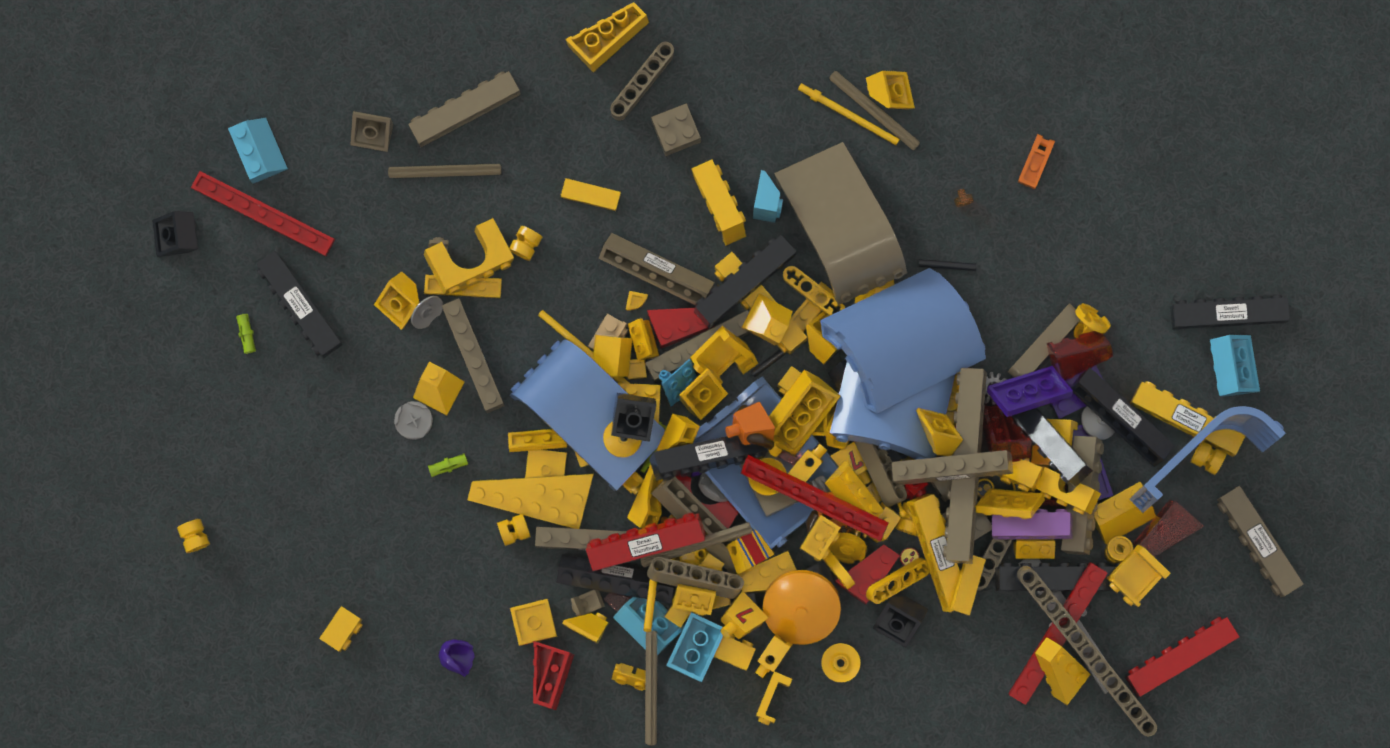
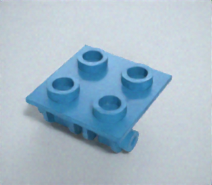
[659,359,697,406]

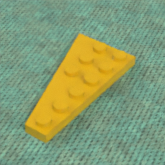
[467,473,594,529]

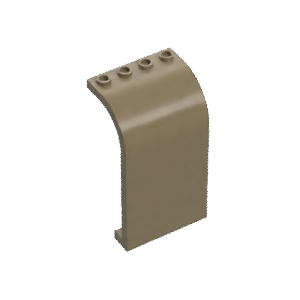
[774,142,907,305]

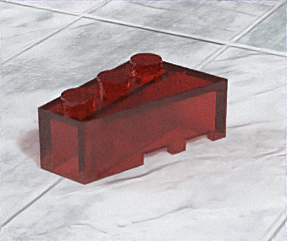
[1047,331,1113,380]
[983,405,1032,460]
[1133,500,1204,557]

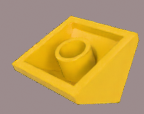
[593,335,633,377]

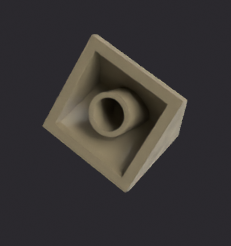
[351,111,393,152]

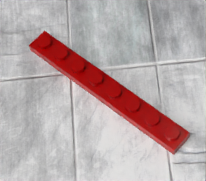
[191,171,335,256]
[741,455,889,541]
[1008,562,1108,705]

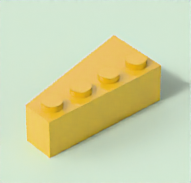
[565,2,649,72]
[691,160,746,246]

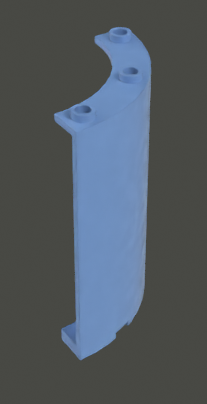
[820,268,986,413]
[830,362,955,460]
[693,377,839,549]

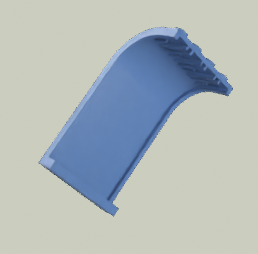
[509,339,665,491]
[1130,406,1285,513]

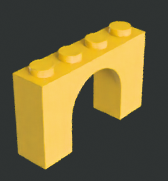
[424,218,514,295]

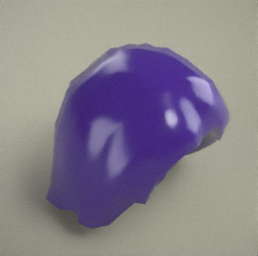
[439,639,474,677]

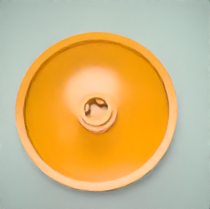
[763,570,841,645]

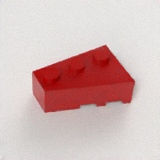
[647,308,715,349]
[834,545,900,605]
[533,641,574,710]

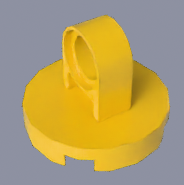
[1074,303,1111,341]
[828,528,867,564]

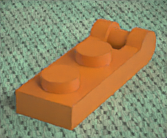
[1018,134,1055,189]

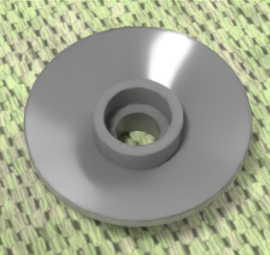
[411,296,443,329]
[1081,406,1115,440]

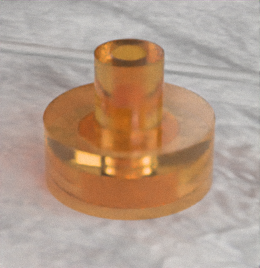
[954,189,974,208]

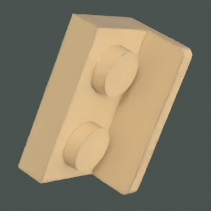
[588,314,628,350]

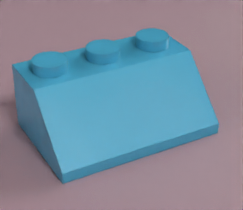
[228,118,288,184]
[753,170,783,223]
[1210,335,1260,396]
[613,597,684,656]
[666,612,723,682]

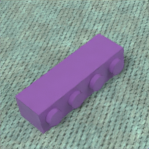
[992,509,1073,539]

